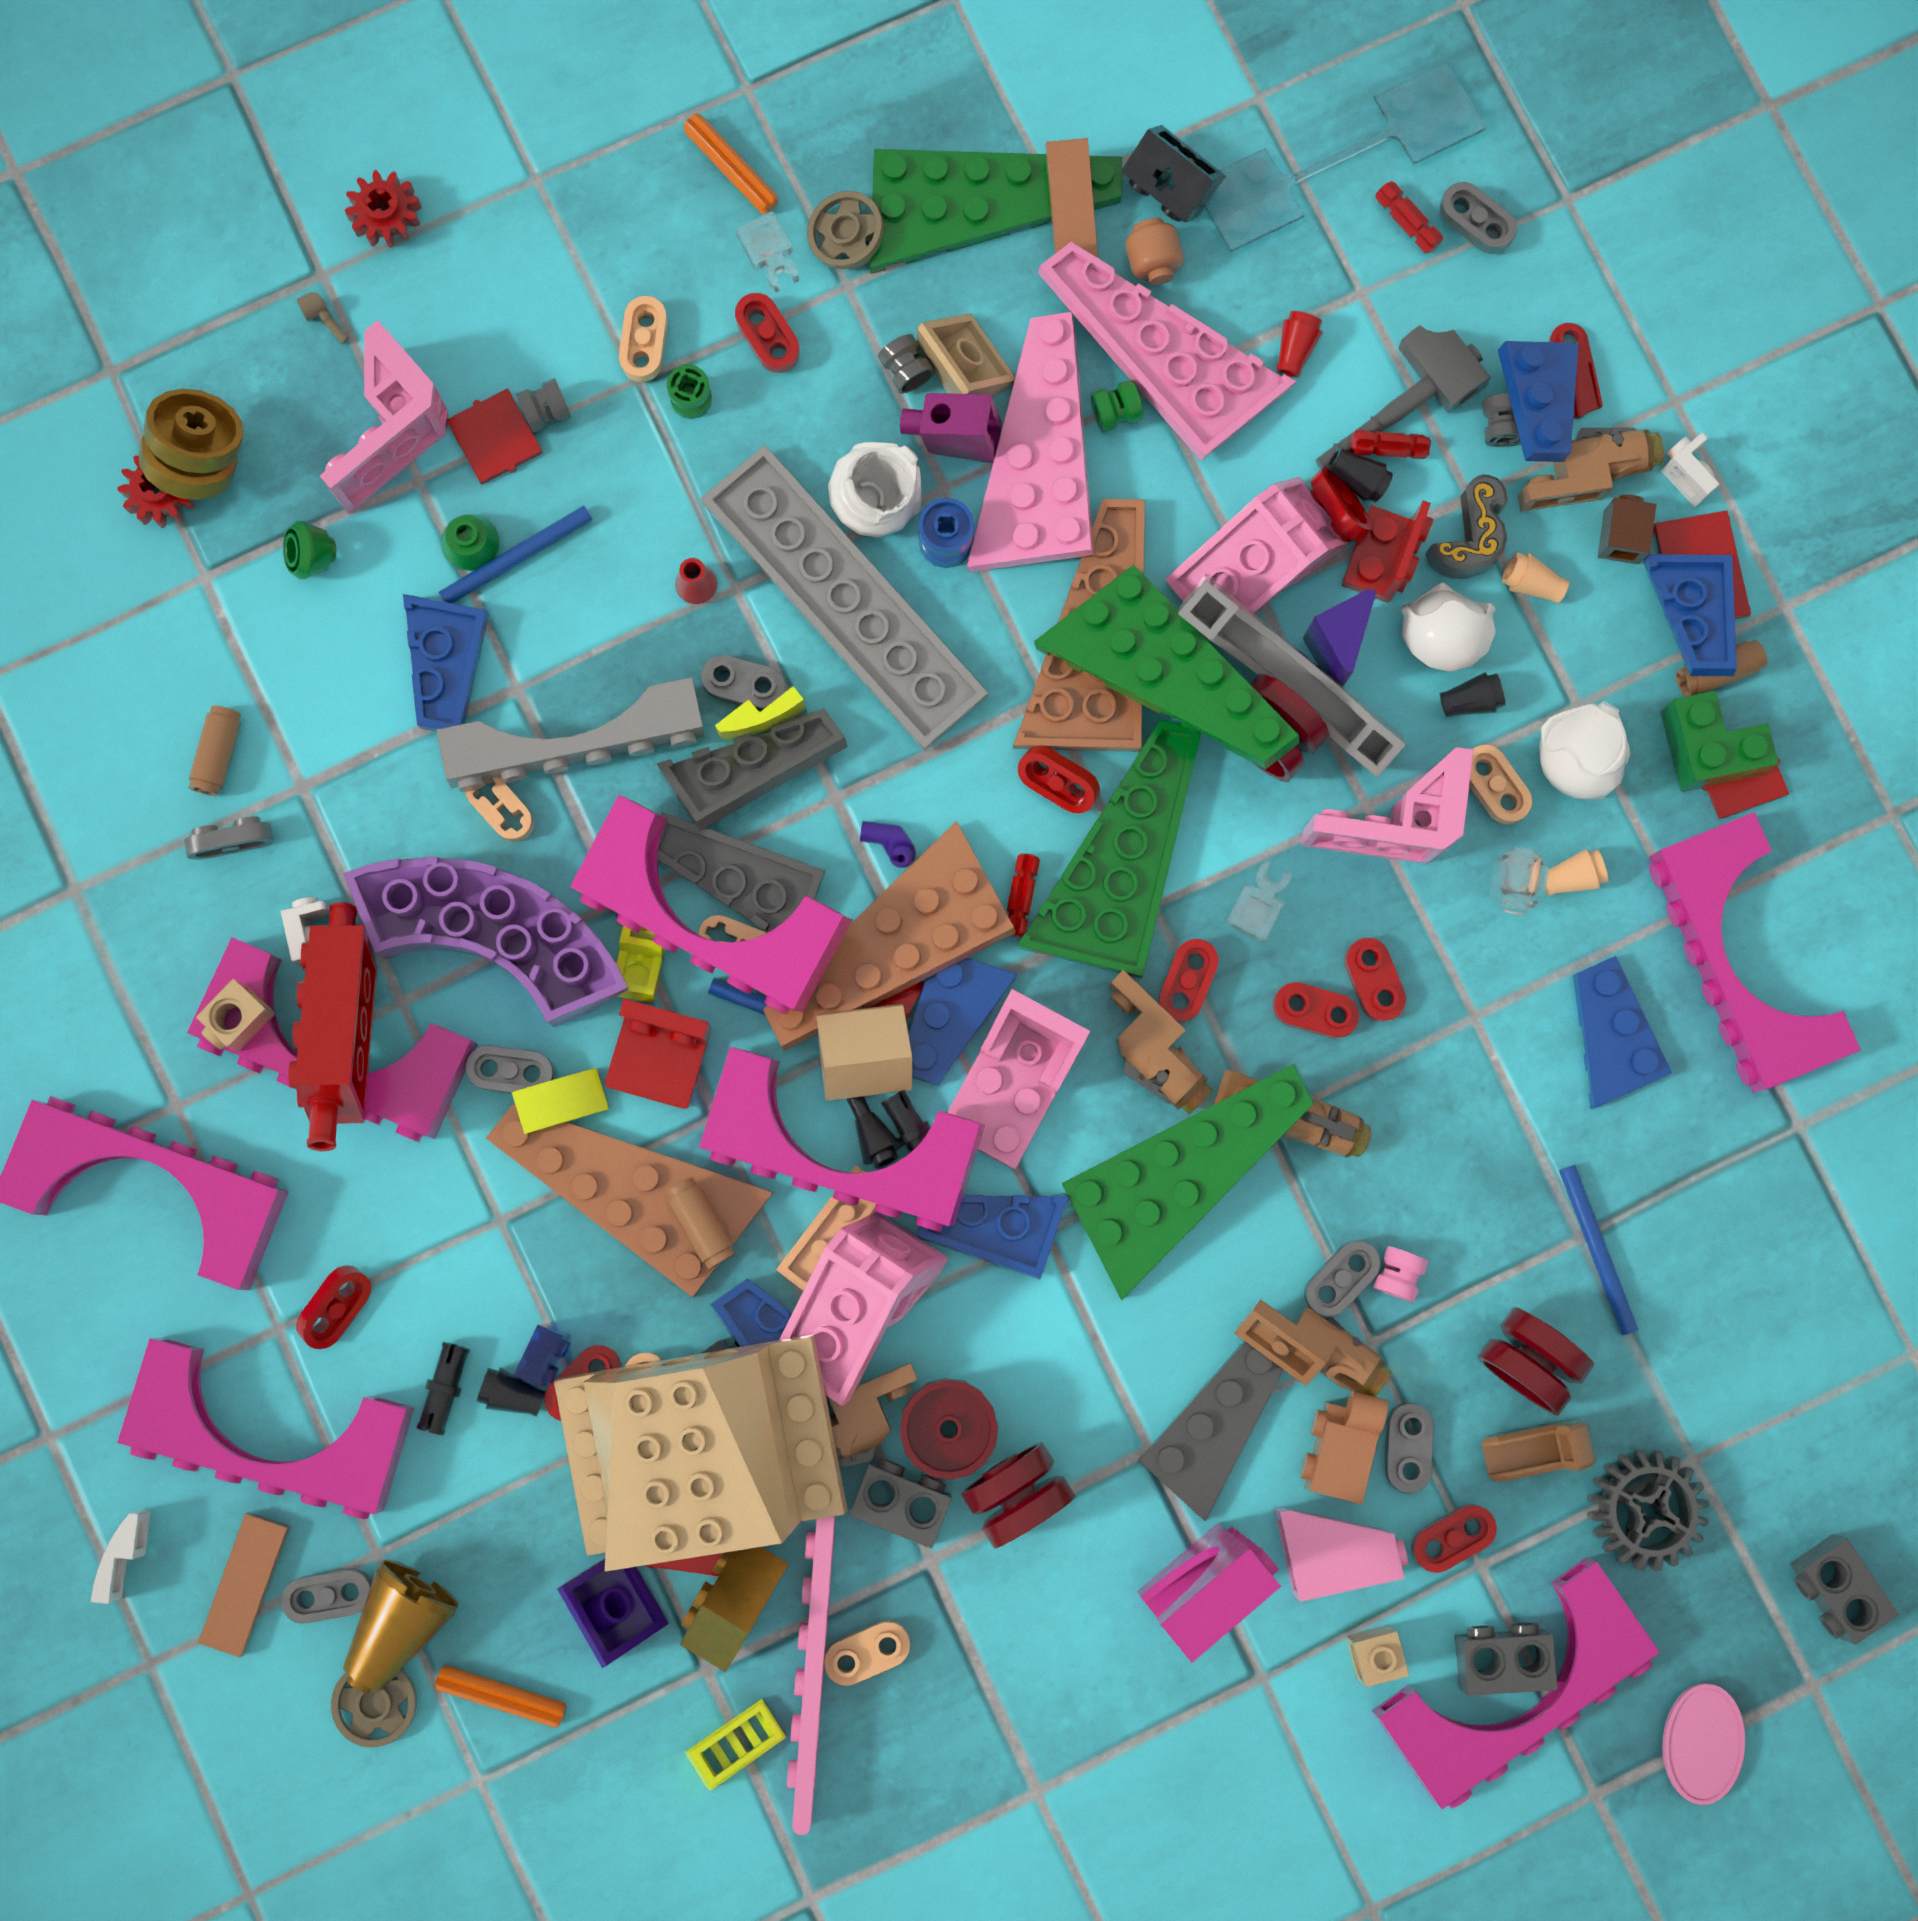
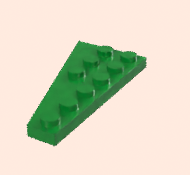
[870,149,1122,274]
[1034,564,1300,769]
[1016,719,1201,978]
[1062,1063,1315,1301]

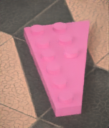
[1037,242,1296,461]
[967,312,1094,572]

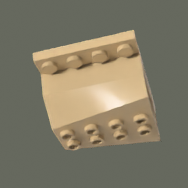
[554,1334,848,1571]

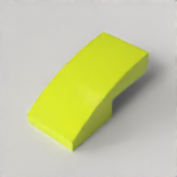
[715,686,806,741]
[616,926,665,1003]
[512,1068,609,1134]

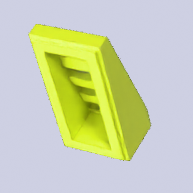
[684,1699,786,1790]

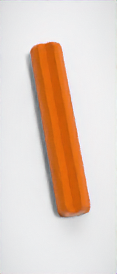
[683,113,778,214]
[435,1665,566,1728]

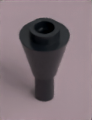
[846,1096,902,1168]

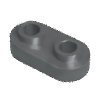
[1440,182,1517,254]
[701,655,786,711]
[184,816,274,860]
[466,1045,555,1093]
[1304,1241,1380,1317]
[1384,1403,1433,1493]
[281,1568,372,1624]

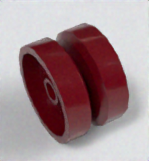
[1250,674,1330,782]
[1477,1307,1595,1416]
[900,1378,998,1480]
[961,1442,1076,1549]

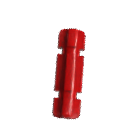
[1375,181,1443,254]
[1350,430,1431,459]
[1006,853,1040,938]

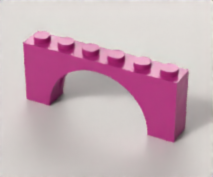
[570,795,853,1015]
[1649,812,1861,1093]
[187,937,478,1142]
[699,1047,985,1232]
[0,1096,289,1290]
[117,1338,415,1519]
[1137,1523,1281,1663]
[1372,1558,1660,1809]

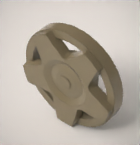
[807,191,885,270]
[331,1669,417,1747]

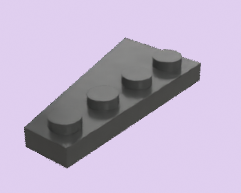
[657,709,848,831]
[658,812,825,932]
[1138,1341,1283,1521]

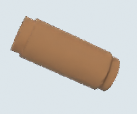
[1676,640,1767,697]
[188,705,241,796]
[665,1177,735,1270]

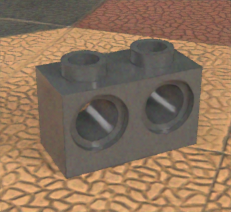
[849,1458,952,1549]
[1790,1535,1899,1645]
[1455,1622,1558,1696]

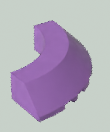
[343,856,629,1027]

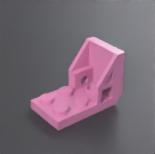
[320,320,448,514]
[1165,477,1352,614]
[1301,747,1473,864]
[947,989,1090,1170]
[779,1212,949,1406]

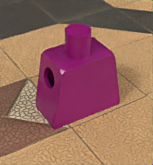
[900,393,1002,463]

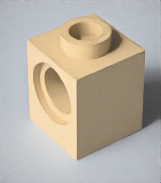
[196,978,276,1051]
[1346,1625,1409,1687]

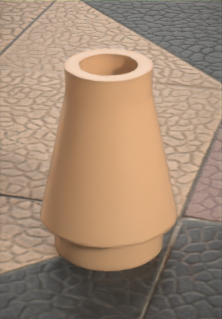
[1502,552,1569,604]
[1540,849,1609,896]

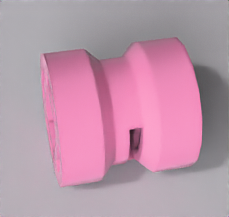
[1373,1246,1429,1303]

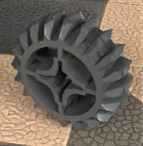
[1587,1449,1710,1571]

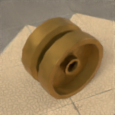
[139,389,243,500]

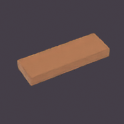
[1045,138,1098,258]
[198,1512,291,1657]

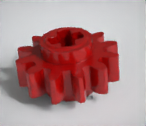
[344,170,422,248]
[117,455,195,528]

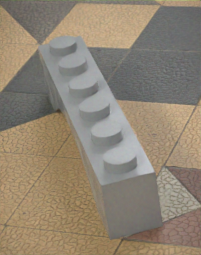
[1178,574,1406,777]
[436,677,704,792]

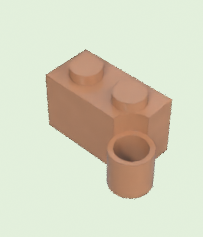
[1300,1391,1388,1505]

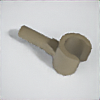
[297,292,350,344]

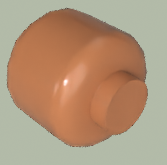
[1125,218,1184,286]

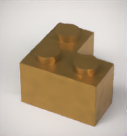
[680,1547,789,1673]

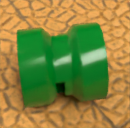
[667,364,712,419]
[1090,380,1144,433]

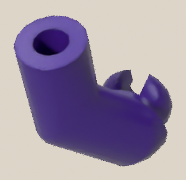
[860,821,916,868]

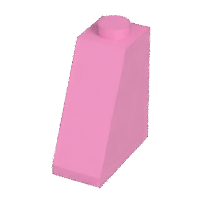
[1274,1507,1408,1602]

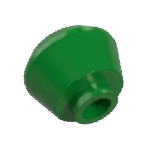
[441,514,499,571]
[283,521,337,580]

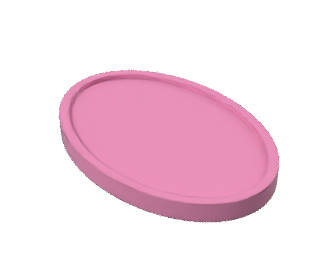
[1662,1683,1745,1805]

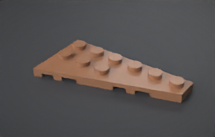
[1013,499,1145,752]
[763,821,1016,1051]
[486,1104,773,1297]

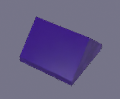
[1303,589,1377,686]
[557,1558,669,1668]

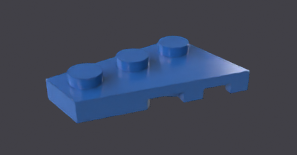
[1498,341,1579,462]
[1643,554,1737,677]
[403,594,489,731]
[1573,956,1672,1109]
[908,958,1018,1086]
[916,1195,1068,1280]
[710,1279,792,1347]

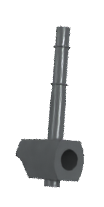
[1315,325,1491,469]

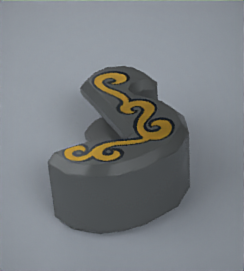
[1425,474,1508,579]

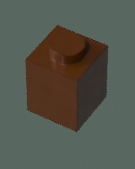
[1598,495,1657,564]

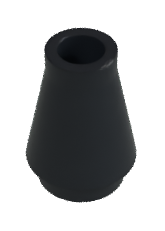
[1327,447,1393,502]
[1439,672,1506,717]
[476,1367,546,1417]

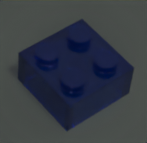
[513,1324,571,1387]

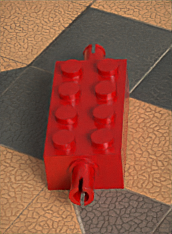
[288,902,378,1152]

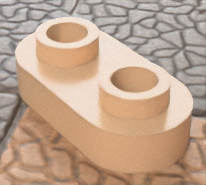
[619,296,668,382]
[1469,745,1532,825]
[824,1620,910,1686]

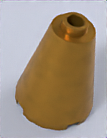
[343,1559,459,1693]

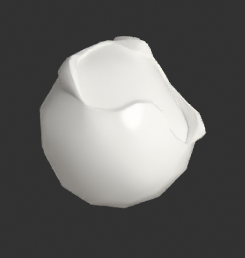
[828,442,922,538]
[1401,583,1496,672]
[1539,701,1631,800]

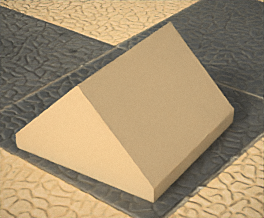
[917,313,1015,398]
[816,1004,912,1101]

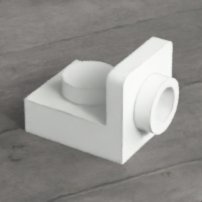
[1661,432,1719,508]
[280,897,330,967]

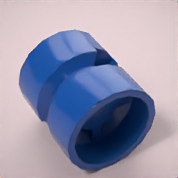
[919,498,974,568]

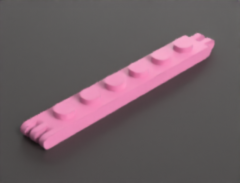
[787,1516,836,1835]

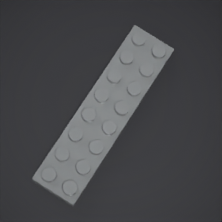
[700,445,988,752]

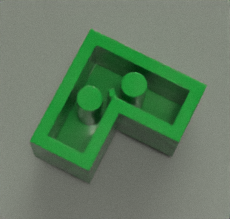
[1660,691,1779,792]

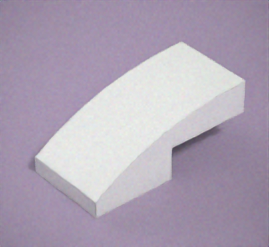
[90,1510,151,1604]

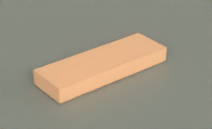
[776,1165,876,1291]

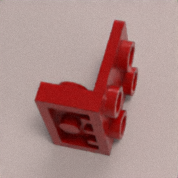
[1341,500,1433,603]
[605,998,712,1109]

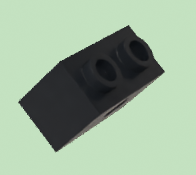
[1121,125,1226,223]

